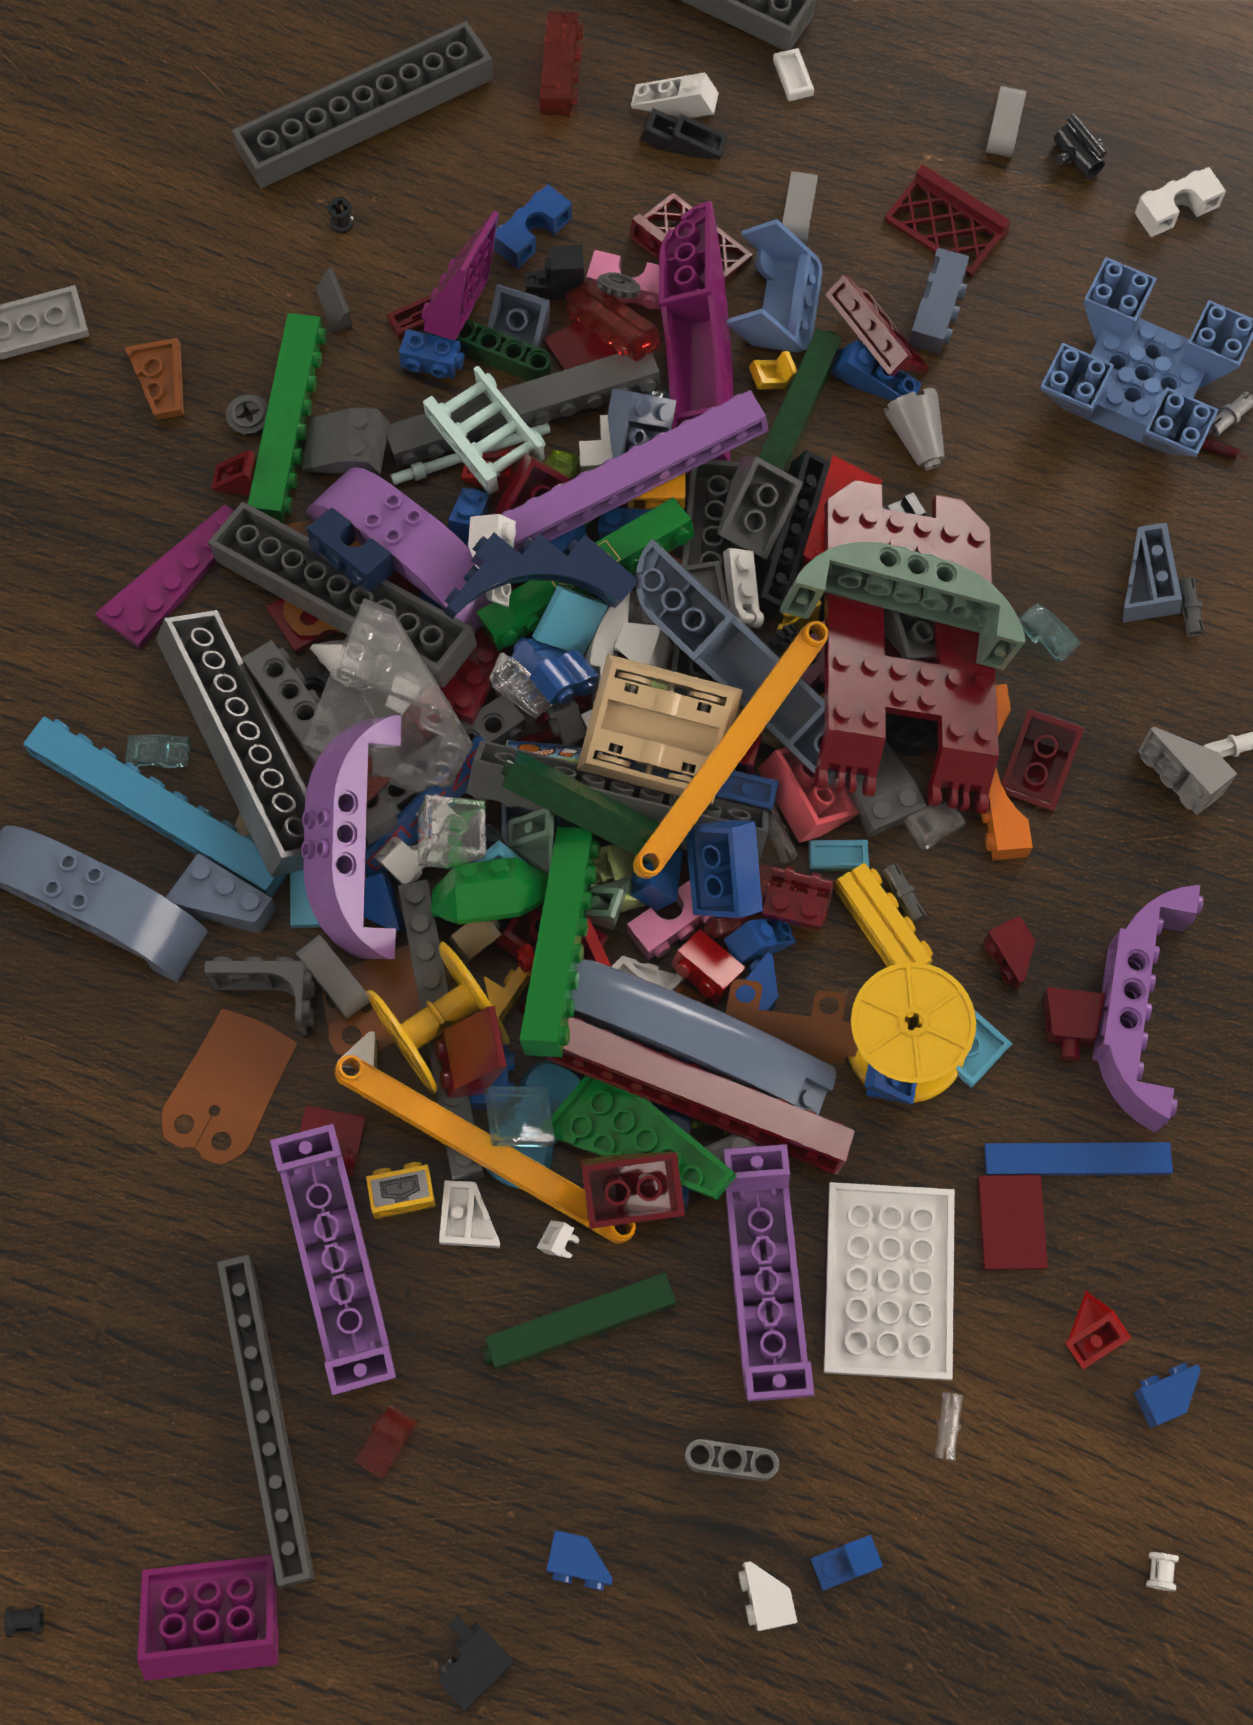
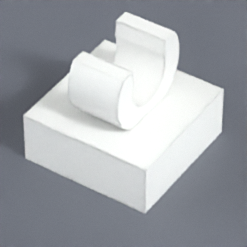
[537,1220,580,1258]

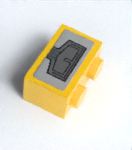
[366,1162,436,1219]

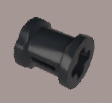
[327,197,354,233]
[4,1605,44,1638]

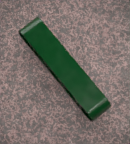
[429,319,551,381]

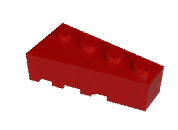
[801,455,882,571]

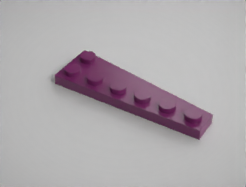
[95,504,234,649]

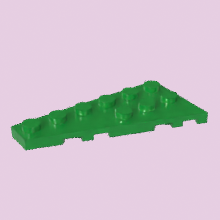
[539,1075,737,1200]

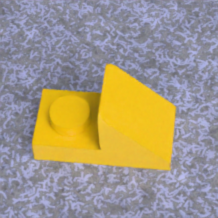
[484,966,530,1022]

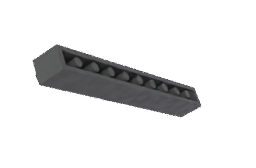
[387,344,660,467]
[398,880,485,1182]
[217,1255,315,1588]

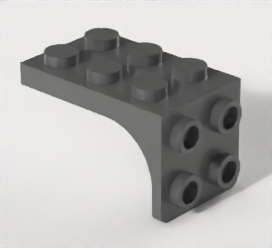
[204,957,316,1035]

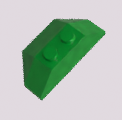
[431,857,549,925]

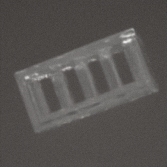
[492,658,554,719]

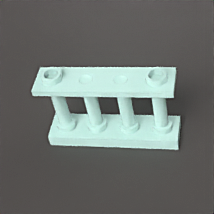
[423,366,545,495]

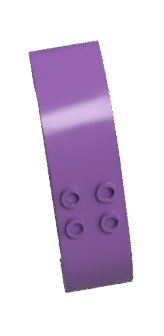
[306,467,492,633]
[301,715,401,959]
[270,1124,396,1395]
[724,1144,814,1402]

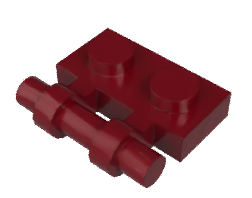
[762,866,832,931]

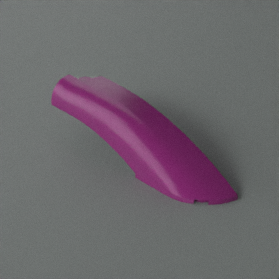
[659,200,734,475]

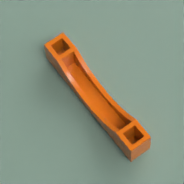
[981,684,1033,860]

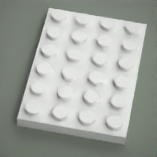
[823,1182,955,1381]

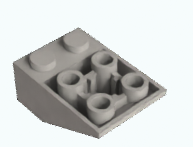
[1138,726,1237,815]

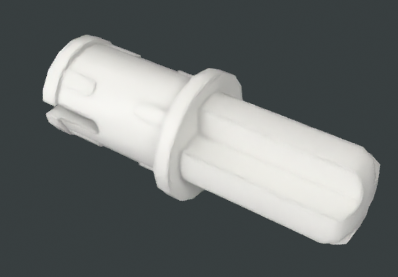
[1204,732,1253,757]

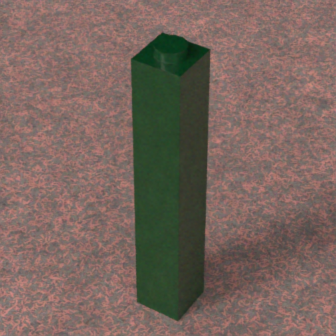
[759,328,842,472]
[500,750,671,870]
[481,1273,676,1372]

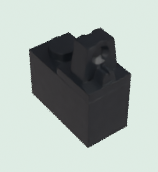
[525,245,585,301]
[437,1615,515,1711]

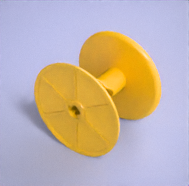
[366,942,510,1094]
[848,962,976,1103]

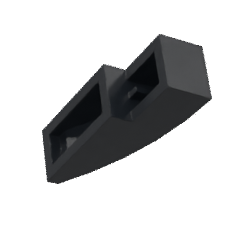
[639,108,728,160]

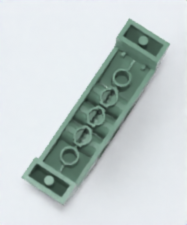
[780,542,1025,670]

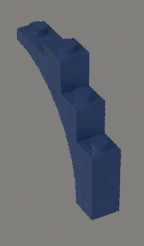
[443,532,639,619]

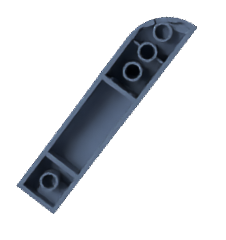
[636,539,847,786]
[527,959,836,1115]

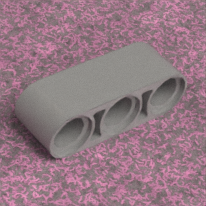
[986,86,1026,158]
[782,171,818,244]
[295,935,370,1019]
[685,1439,779,1481]

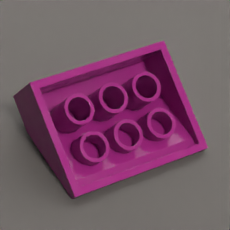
[422,211,499,341]
[137,1555,279,1681]

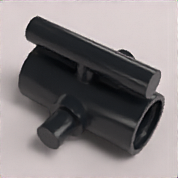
[1053,113,1107,179]

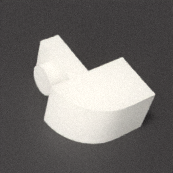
[579,415,613,473]

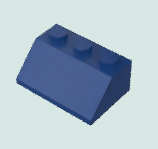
[686,820,763,918]

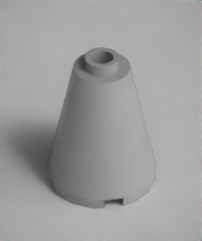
[884,388,945,471]

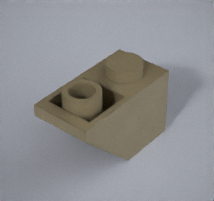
[449,920,502,963]

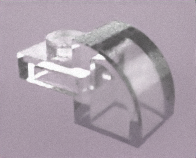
[904,801,966,849]

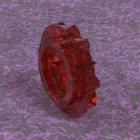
[704,916,751,939]

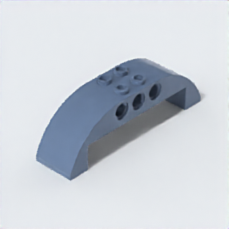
[0,825,208,983]

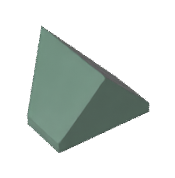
[507,808,556,874]
[585,876,633,930]

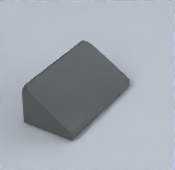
[316,268,352,332]

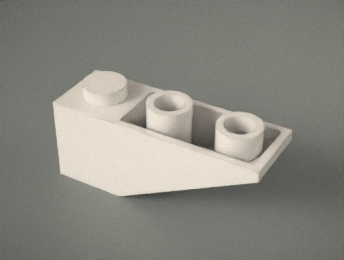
[631,72,718,118]
[468,514,516,607]

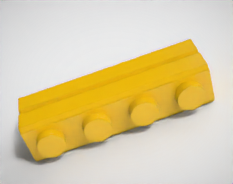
[833,863,933,967]

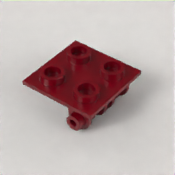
[300,1106,366,1177]

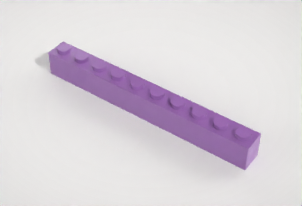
[501,390,768,555]

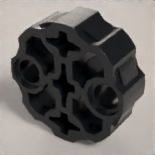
[886,714,938,757]

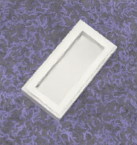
[773,48,814,101]

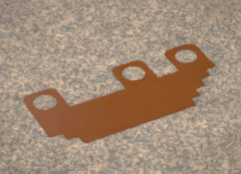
[726,979,858,1064]

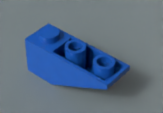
[830,339,921,401]

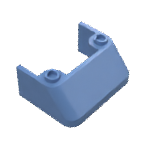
[726,219,823,353]

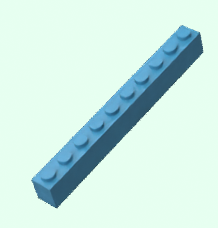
[23,717,289,898]

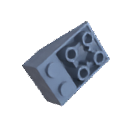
[608,389,677,458]

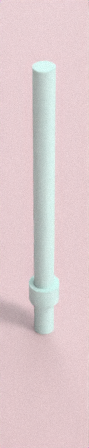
[390,423,551,485]

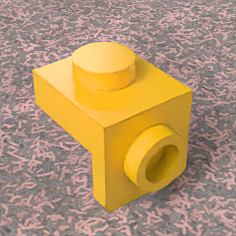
[749,351,797,389]

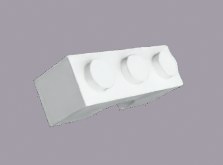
[1135,167,1226,237]
[374,794,457,884]

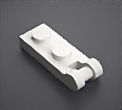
[723,548,764,628]

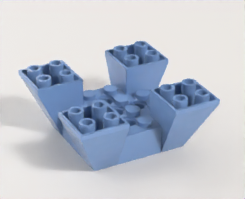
[1039,257,1253,457]

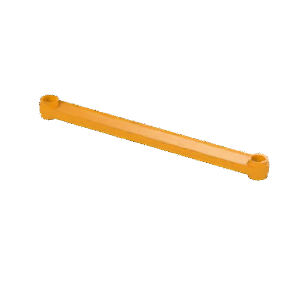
[633,621,828,879]
[334,1055,636,1244]

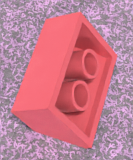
[758,747,860,843]

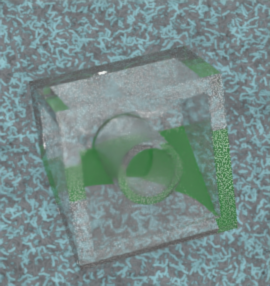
[418,795,486,868]

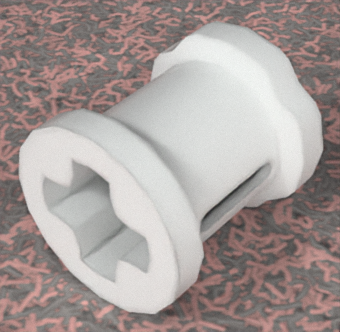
[1146,1552,1179,1591]

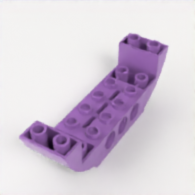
[1092,885,1204,1133]

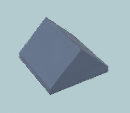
[487,284,551,348]

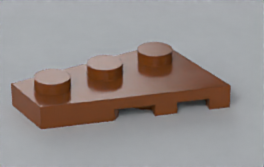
[124,338,184,420]

